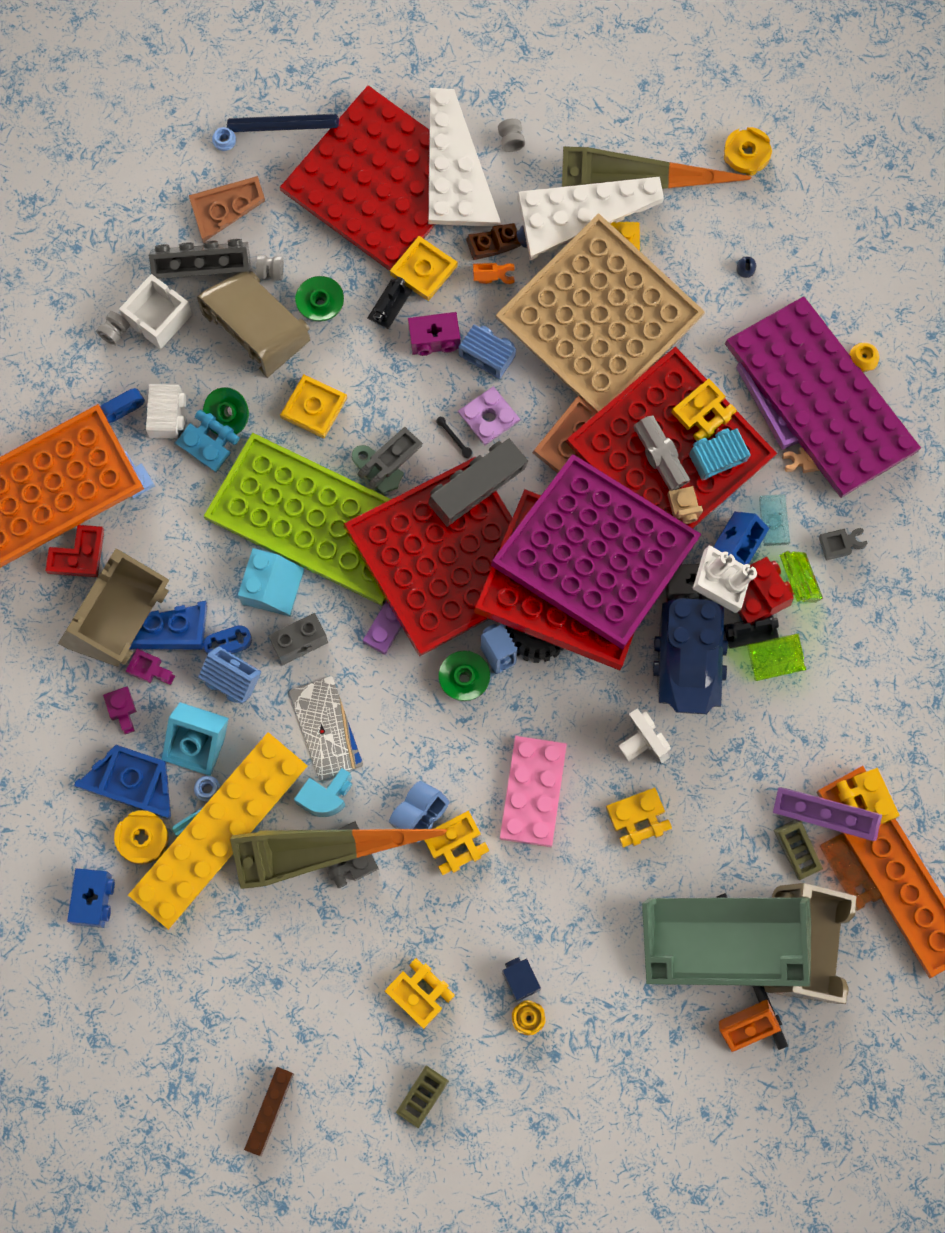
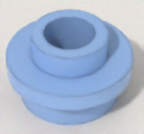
[212,127,236,151]
[194,776,221,802]

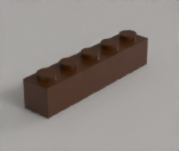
[244,1067,294,1157]

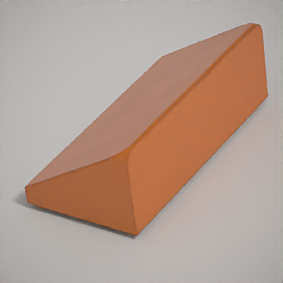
[719,1000,781,1052]

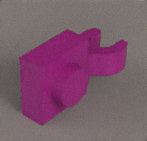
[126,649,175,685]
[103,686,137,735]

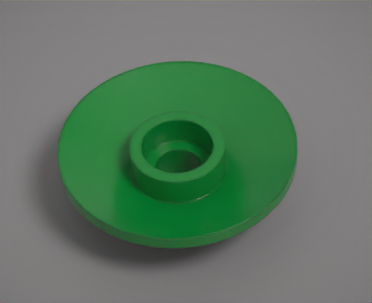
[295,276,344,322]
[203,387,249,435]
[439,651,490,701]

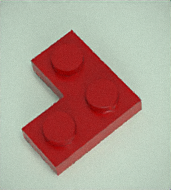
[45,525,104,578]

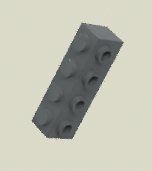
[149,239,251,279]
[428,438,528,527]

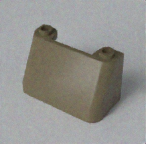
[197,271,310,378]
[58,548,169,667]
[764,883,857,1004]

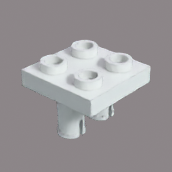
[693,545,757,613]
[619,708,671,763]

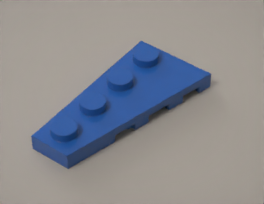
[129,601,207,650]

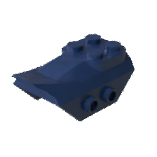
[653,598,728,715]

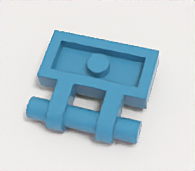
[176,410,240,473]

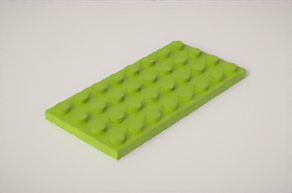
[204,432,391,606]

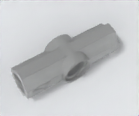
[633,415,690,491]

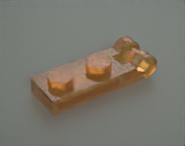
[820,833,881,911]

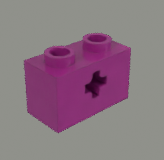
[408,312,461,356]

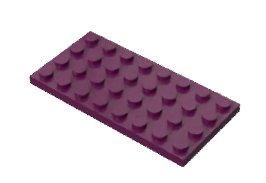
[725,296,921,498]

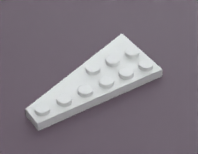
[428,88,501,226]
[518,177,664,260]

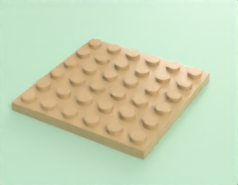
[496,213,705,413]

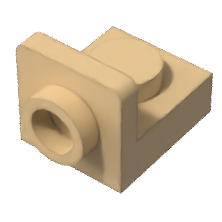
[667,486,703,524]

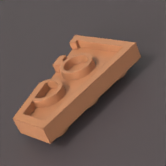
[189,176,265,242]
[532,396,597,473]

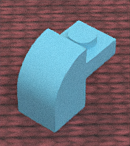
[294,768,353,817]

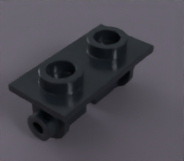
[367,277,412,329]
[724,615,779,649]

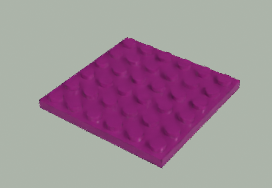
[491,454,701,650]

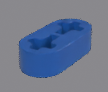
[100,388,145,423]
[203,625,252,655]

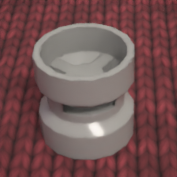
[498,118,525,152]
[256,255,284,280]
[96,311,130,346]

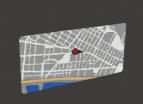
[289,676,363,780]

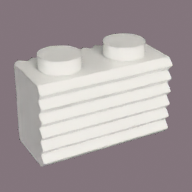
[146,384,186,439]

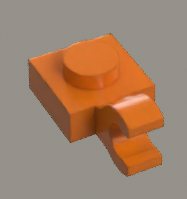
[473,263,515,284]

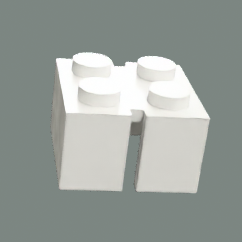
[119,274,193,349]

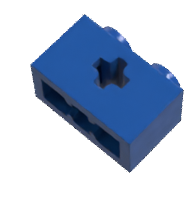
[713,511,770,565]
[67,868,115,928]

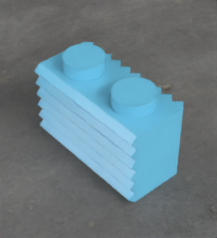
[689,428,751,480]

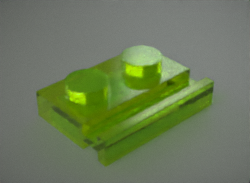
[779,551,823,603]
[747,633,806,681]

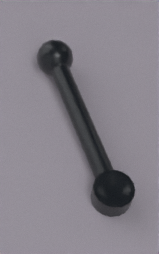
[436,416,472,458]

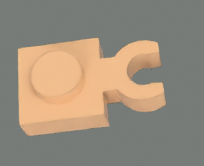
[782,447,820,473]

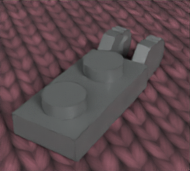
[358,427,423,489]

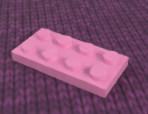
[500,736,567,848]

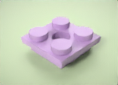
[458,386,520,446]

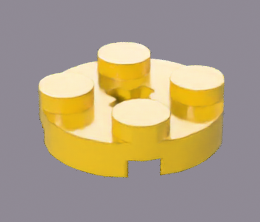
[724,127,772,176]
[114,810,169,865]

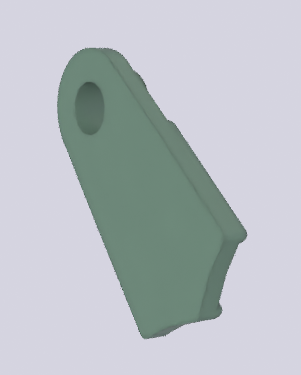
[352,445,404,495]

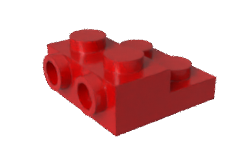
[738,557,795,626]

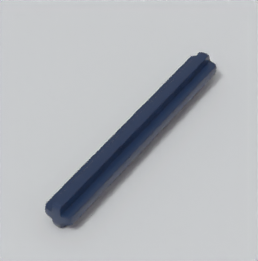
[227,114,340,132]

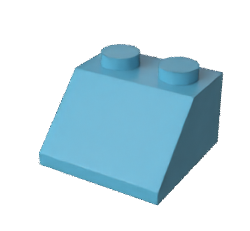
[238,548,304,617]
[162,702,229,776]

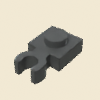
[819,528,868,561]

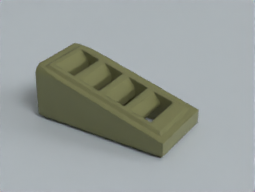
[773,819,823,880]
[396,1065,449,1129]

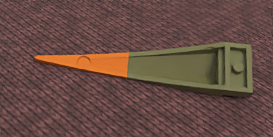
[562,146,752,189]
[230,829,447,889]

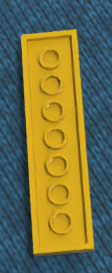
[128,732,308,930]

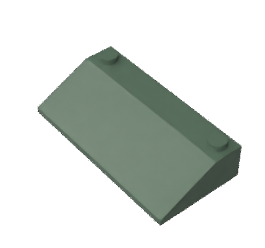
[642,898,811,986]

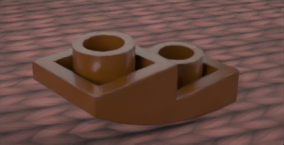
[466,223,521,260]

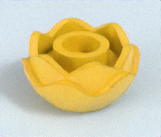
[849,342,880,372]
[512,1000,546,1035]

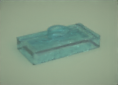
[759,494,790,546]

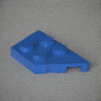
[74,745,171,820]

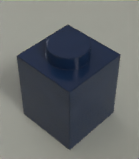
[502,957,541,1002]

